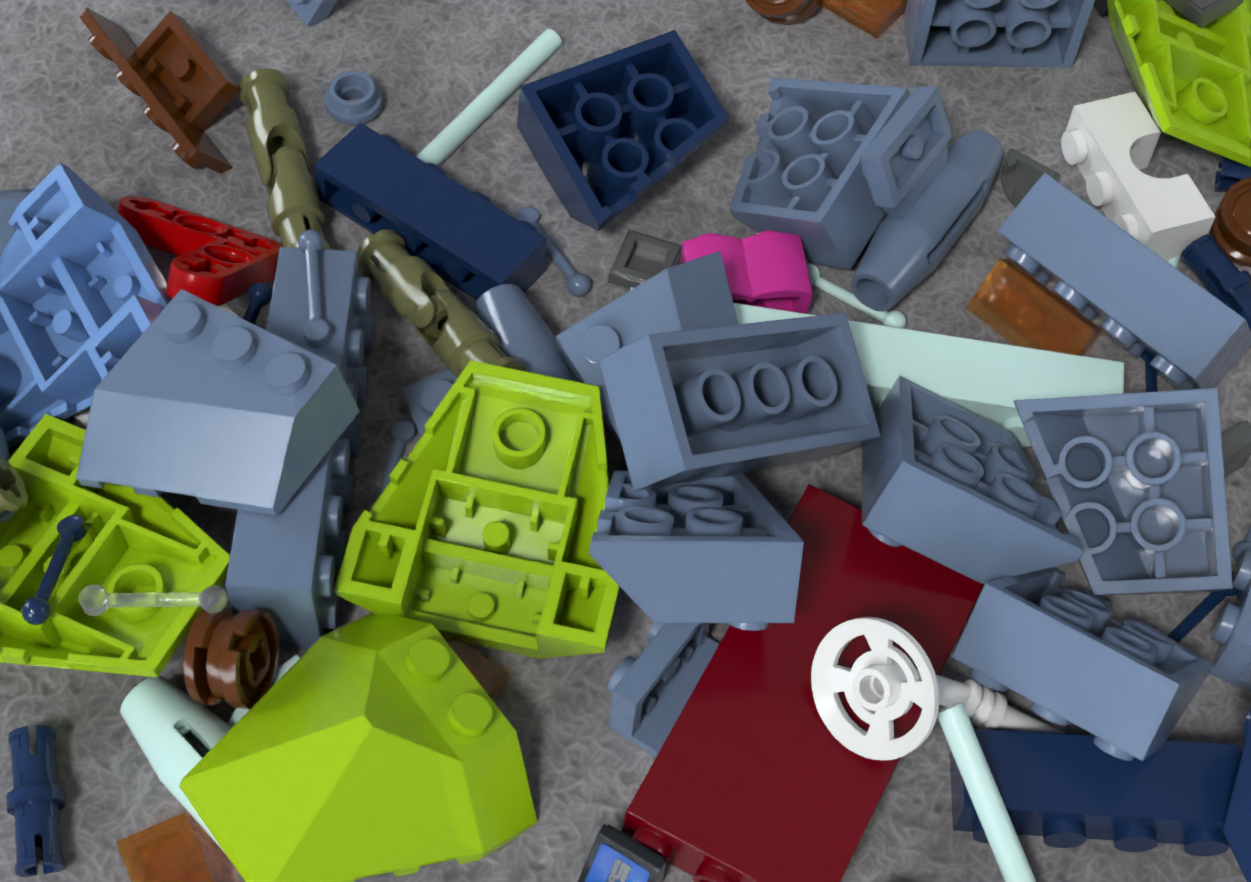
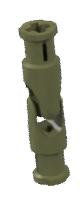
[238,68,334,250]
[357,229,526,377]

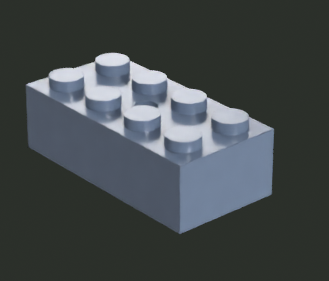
[997,172,1251,390]
[599,312,881,491]

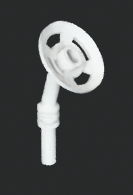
[811,617,1065,760]

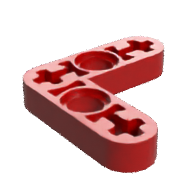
[117,196,282,307]

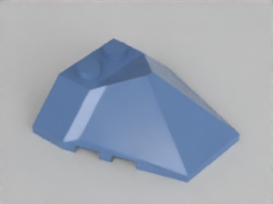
[0,163,172,448]

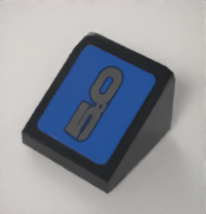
[578,824,666,882]

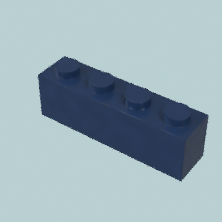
[314,122,547,301]
[950,728,1242,856]

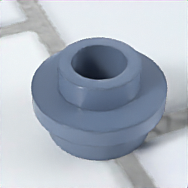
[324,71,382,125]

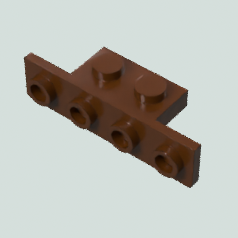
[79,8,241,174]

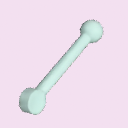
[807,264,907,329]

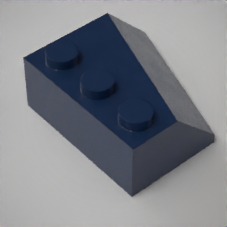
[517,30,729,231]

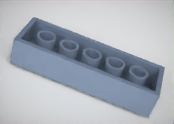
[225,247,375,650]

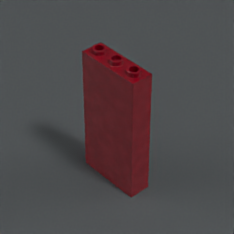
[621,484,984,882]

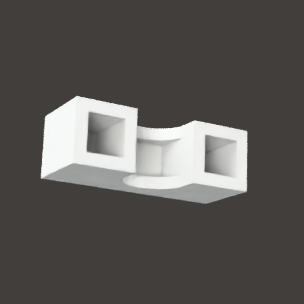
[1061,92,1216,262]

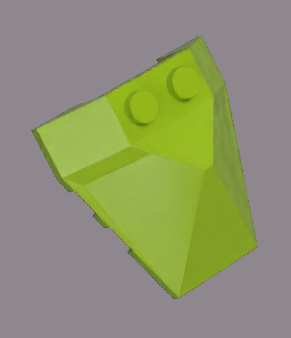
[1107,0,1251,167]
[334,360,620,659]
[0,414,230,678]
[179,613,537,882]

